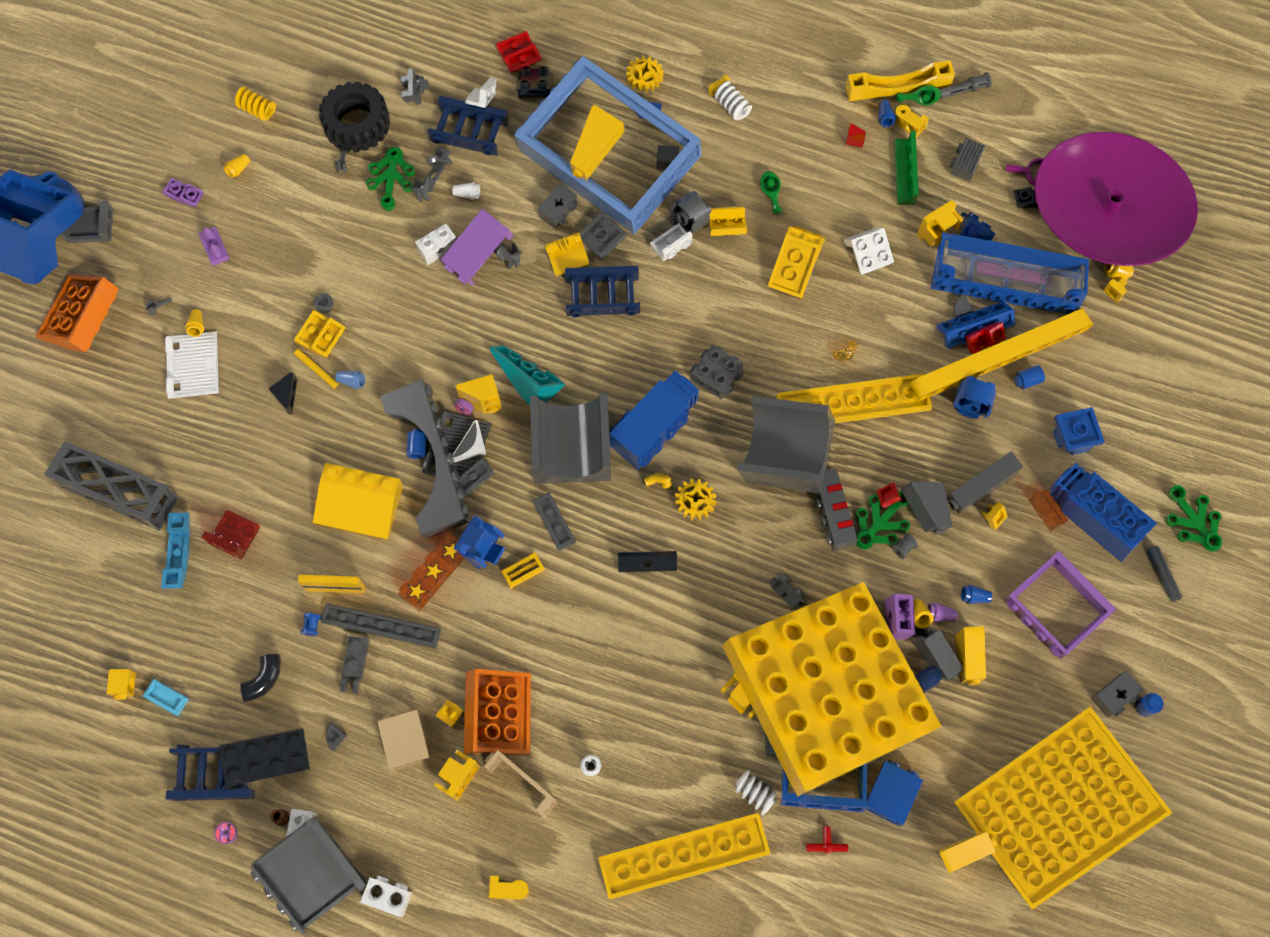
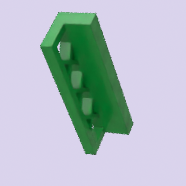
[894,131,919,205]

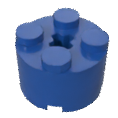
[953,376,996,419]

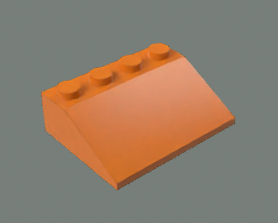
[35,274,119,352]
[464,669,531,755]

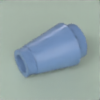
[336,371,365,389]

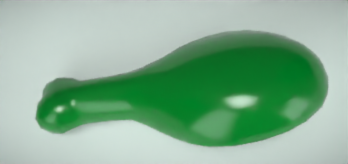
[897,85,941,106]
[760,171,782,214]

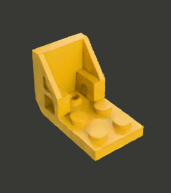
[768,225,826,299]

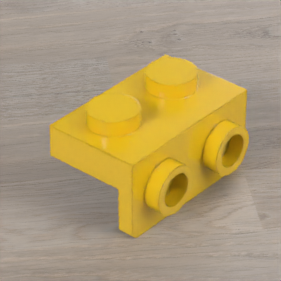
[709,206,747,236]

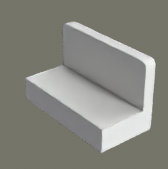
[465,78,497,108]

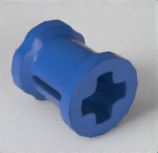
[300,613,321,636]

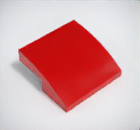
[495,31,542,74]

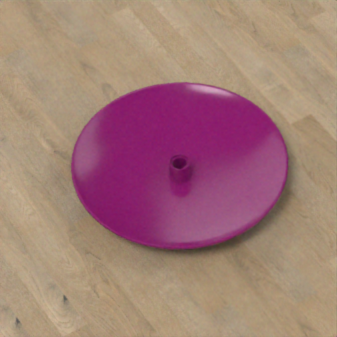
[1035,132,1198,266]

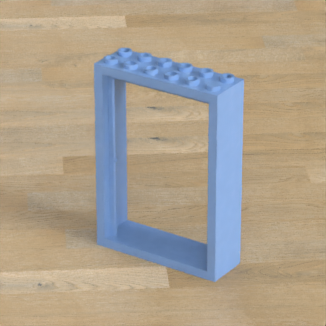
[515,56,702,235]

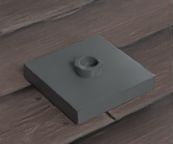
[580,212,627,260]

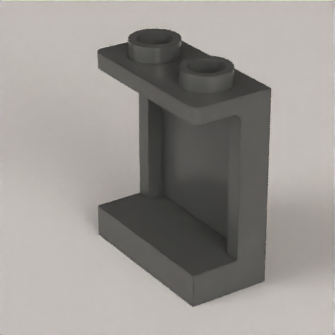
[60,200,114,243]

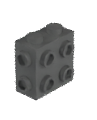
[690,345,744,400]

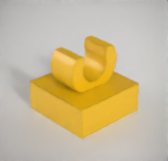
[1103,278,1128,303]
[982,502,1008,530]
[435,699,464,728]

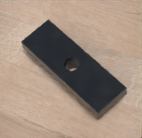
[618,551,677,572]

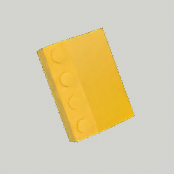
[313,463,403,540]

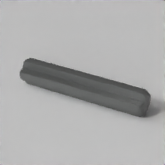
[1148,546,1182,602]

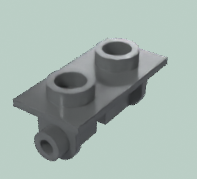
[769,573,808,610]

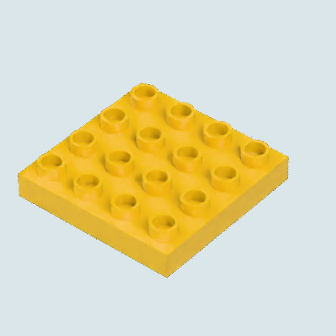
[722,582,941,797]

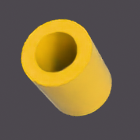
[913,599,934,629]

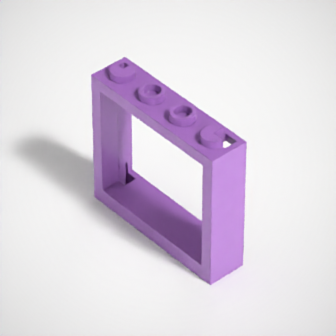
[1005,551,1116,659]

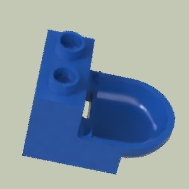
[0,169,84,285]

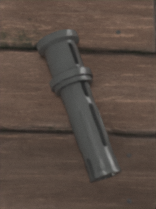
[938,72,992,100]

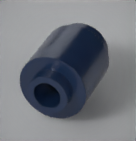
[914,666,942,693]

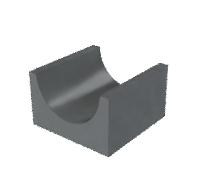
[530,393,611,484]
[737,396,835,494]

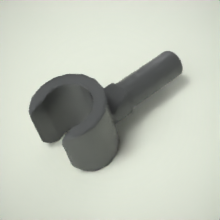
[335,151,347,173]
[145,298,172,315]

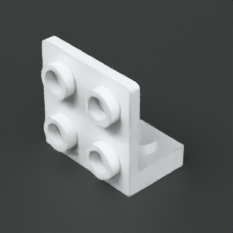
[844,227,894,274]

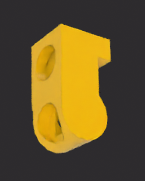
[895,105,929,138]
[489,876,529,900]

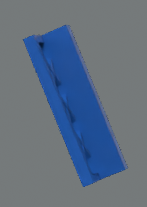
[936,301,1015,349]

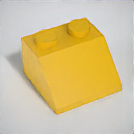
[455,374,502,414]

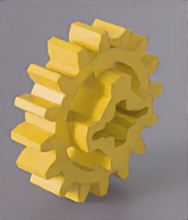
[626,56,664,93]
[675,479,717,521]

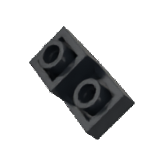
[1014,187,1038,208]

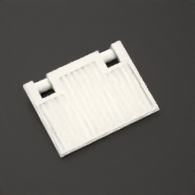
[165,331,219,399]

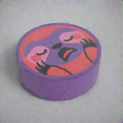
[454,398,474,416]
[215,822,238,844]

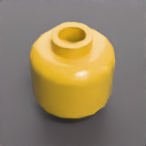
[1104,263,1134,281]

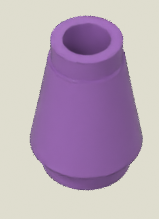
[927,602,957,622]

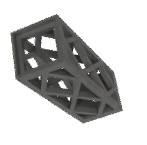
[44,441,179,531]

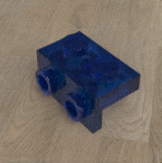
[956,212,996,241]

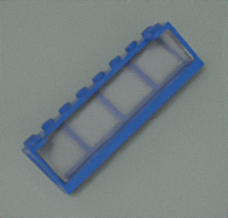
[930,232,1089,315]

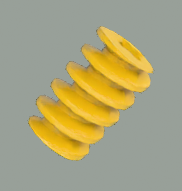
[235,86,276,121]

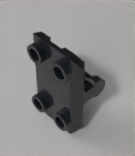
[516,66,552,99]

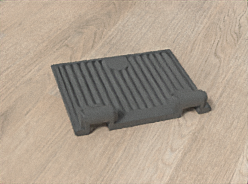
[422,410,492,476]

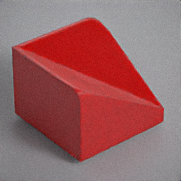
[845,123,866,148]

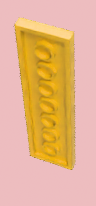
[776,373,932,424]
[598,813,771,900]

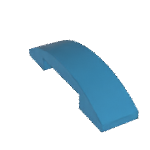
[161,513,190,589]

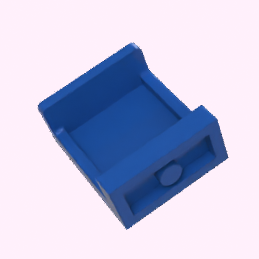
[866,760,923,827]

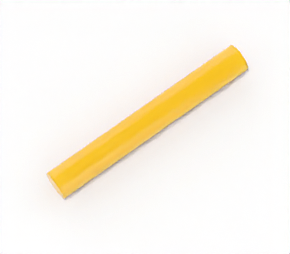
[294,349,339,389]

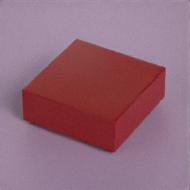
[877,482,901,508]

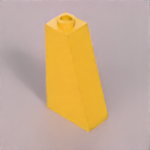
[570,105,625,181]

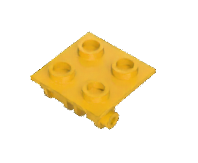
[545,233,590,276]

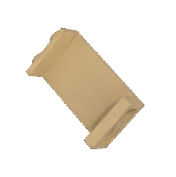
[484,750,557,819]

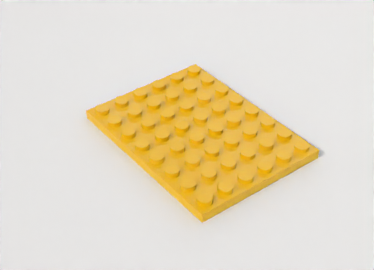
[954,706,1172,910]

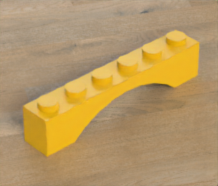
[845,60,955,102]

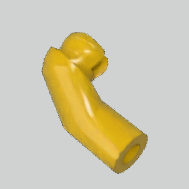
[708,75,730,96]
[643,472,672,488]

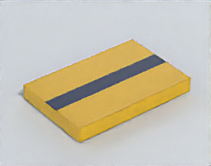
[298,574,366,593]

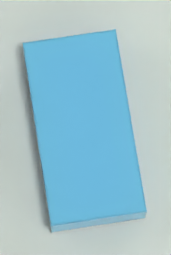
[143,679,189,716]

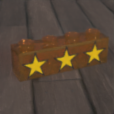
[398,534,465,612]

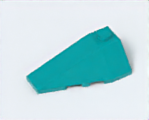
[489,345,565,405]

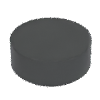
[314,293,334,313]

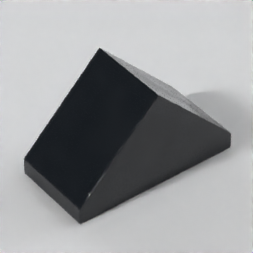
[269,372,298,415]

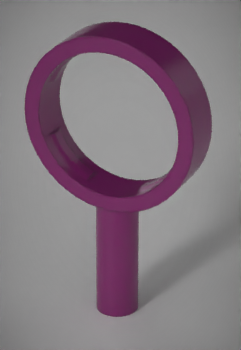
[1005,158,1044,187]

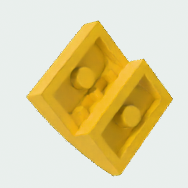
[294,310,346,358]

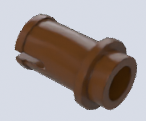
[270,809,290,826]

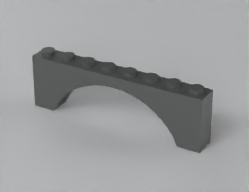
[381,379,470,539]

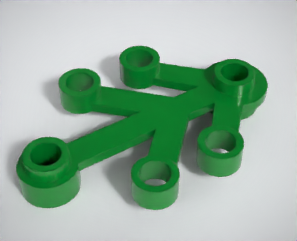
[366,147,415,211]
[1165,485,1222,552]
[856,491,910,550]

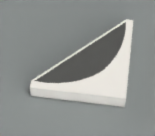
[452,420,486,462]

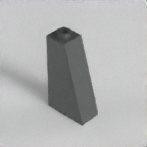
[947,451,1023,514]

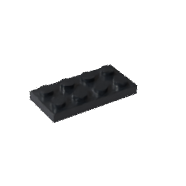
[219,728,310,787]

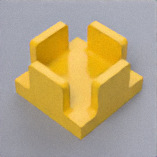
[916,200,964,246]
[720,673,756,720]
[434,750,480,801]

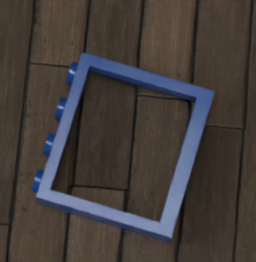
[781,763,867,813]

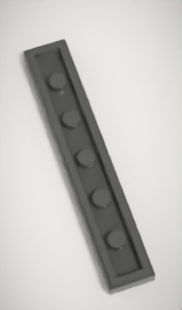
[321,603,442,649]

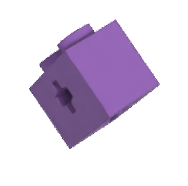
[884,594,915,640]

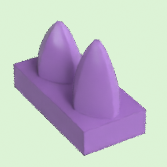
[198,227,230,266]

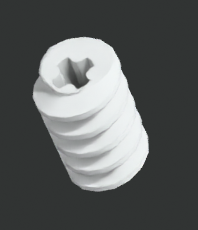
[715,81,752,121]
[733,769,778,816]

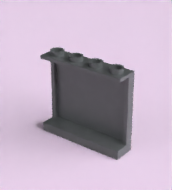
[250,815,367,935]

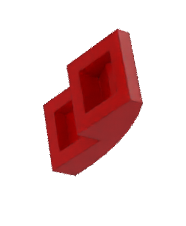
[965,322,1006,354]

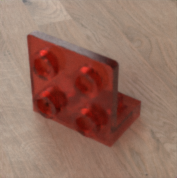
[201,510,261,560]

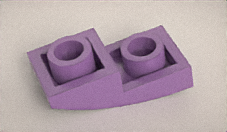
[163,178,204,207]

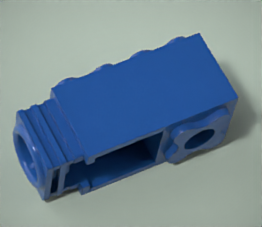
[609,371,699,470]
[1048,463,1157,562]

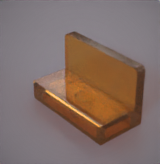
[1028,489,1068,532]

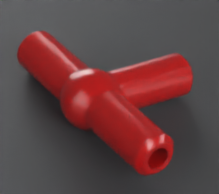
[806,826,849,854]

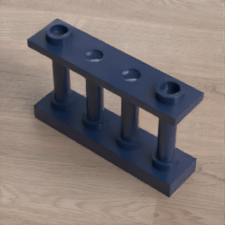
[428,96,509,156]
[565,266,640,318]
[166,745,255,801]

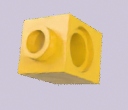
[106,669,136,700]

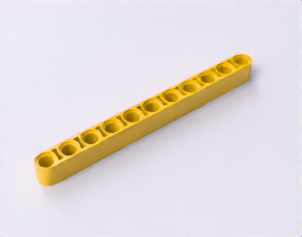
[910,309,1094,401]

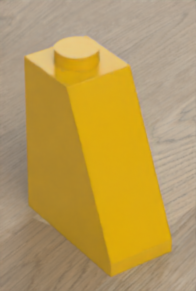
[955,626,986,686]
[939,830,997,873]

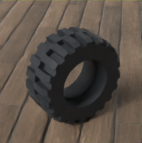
[319,81,390,152]

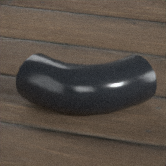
[240,654,281,702]

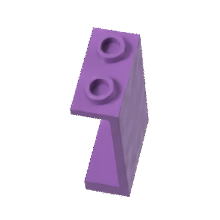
[441,209,514,286]

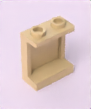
[377,708,432,772]

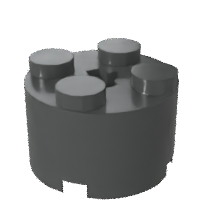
[670,191,712,234]

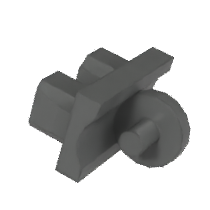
[401,68,429,105]

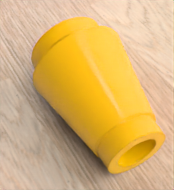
[223,154,250,179]
[185,309,204,337]

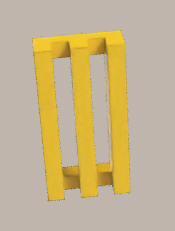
[501,552,545,589]

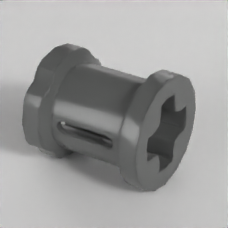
[892,534,918,559]

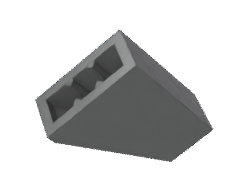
[901,481,952,535]
[908,626,964,680]

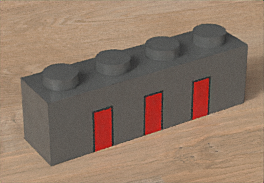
[815,468,858,551]

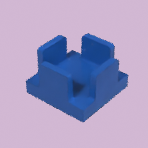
[1053,407,1105,455]
[454,516,505,569]

